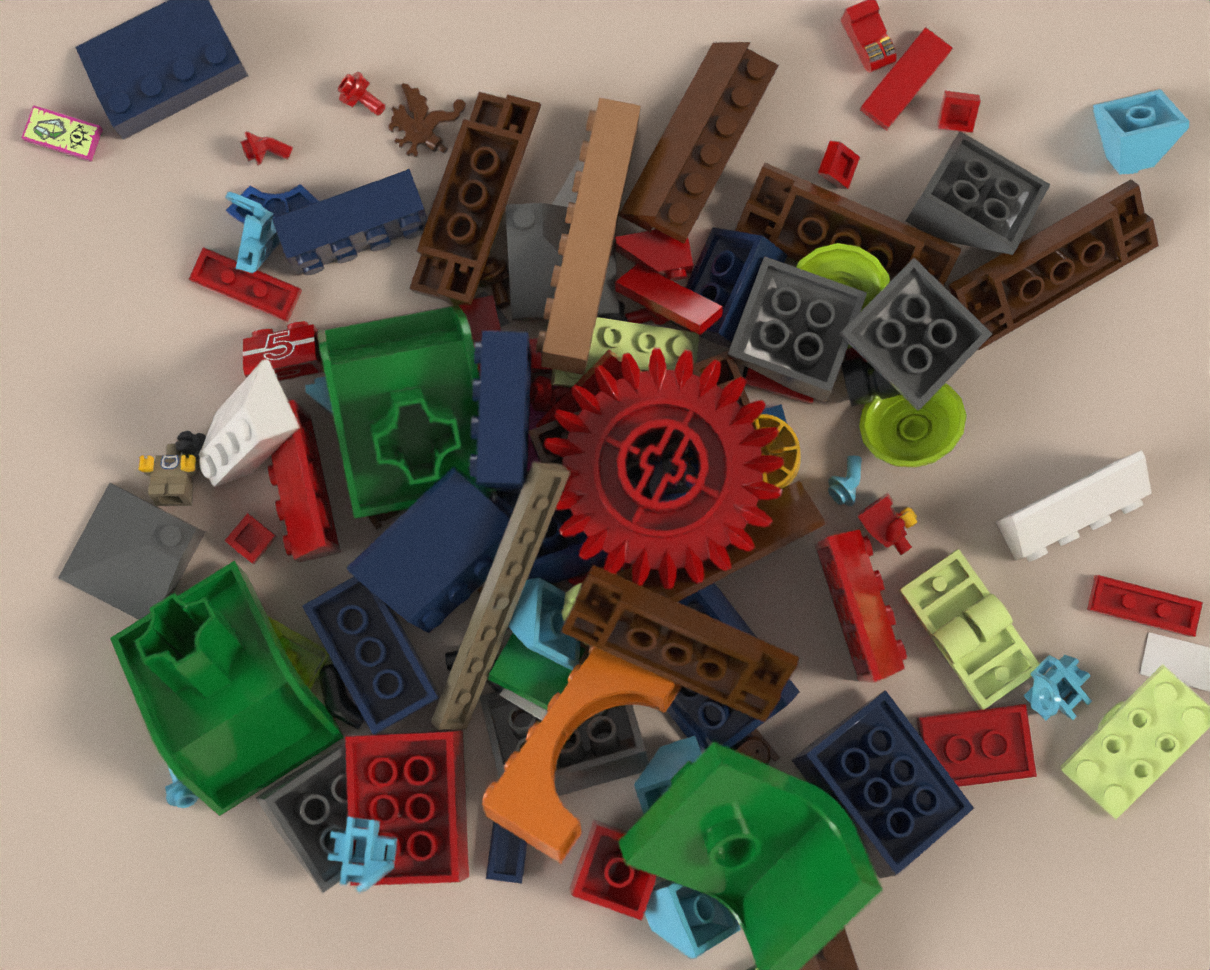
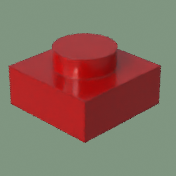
[937,90,981,133]
[818,141,860,189]
[224,513,278,564]

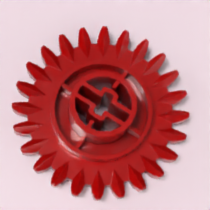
[544,348,784,590]

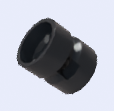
[841,357,901,407]

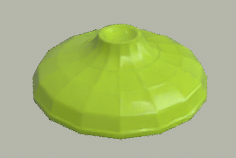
[796,243,890,349]
[859,383,967,468]

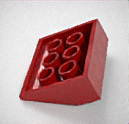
[267,399,341,563]
[814,529,907,682]
[345,730,469,886]

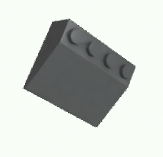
[480,683,649,796]

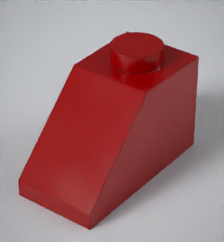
[615,229,694,282]

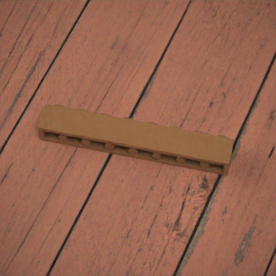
[536,97,641,375]

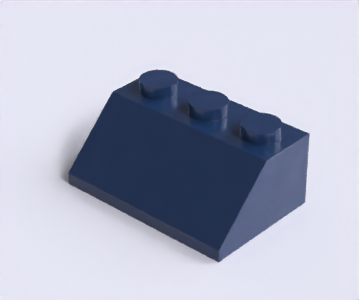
[670,227,788,348]

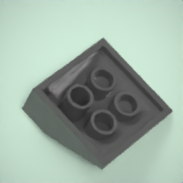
[906,131,1051,255]
[506,203,619,321]
[727,256,867,402]
[839,258,992,410]
[58,483,206,620]
[256,743,348,893]

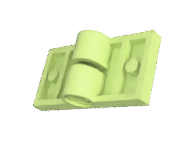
[551,317,699,388]
[898,549,1039,710]
[1060,664,1210,819]

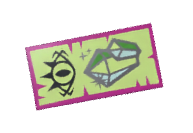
[22,105,103,162]

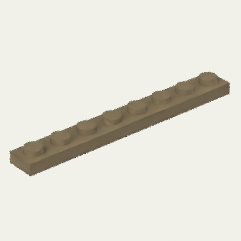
[431,462,570,730]

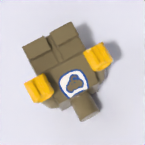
[138,444,198,506]

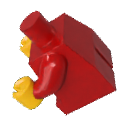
[857,492,917,555]

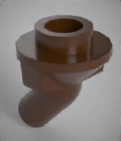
[479,257,510,309]

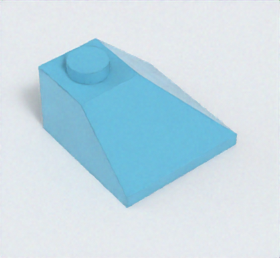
[1093,89,1190,175]
[508,578,581,670]
[634,736,702,815]
[645,880,741,959]

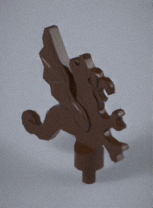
[389,83,466,157]

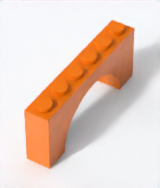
[482,646,683,864]

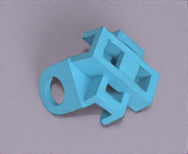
[225,192,280,274]
[1024,655,1092,721]
[328,817,397,894]

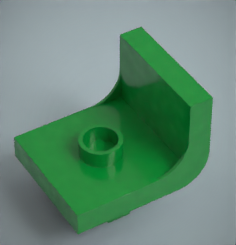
[317,305,496,519]
[110,560,344,816]
[619,742,883,970]

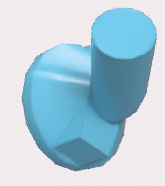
[828,455,862,506]
[165,767,198,808]

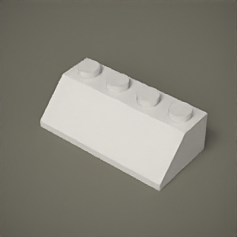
[199,359,299,487]
[996,450,1151,562]

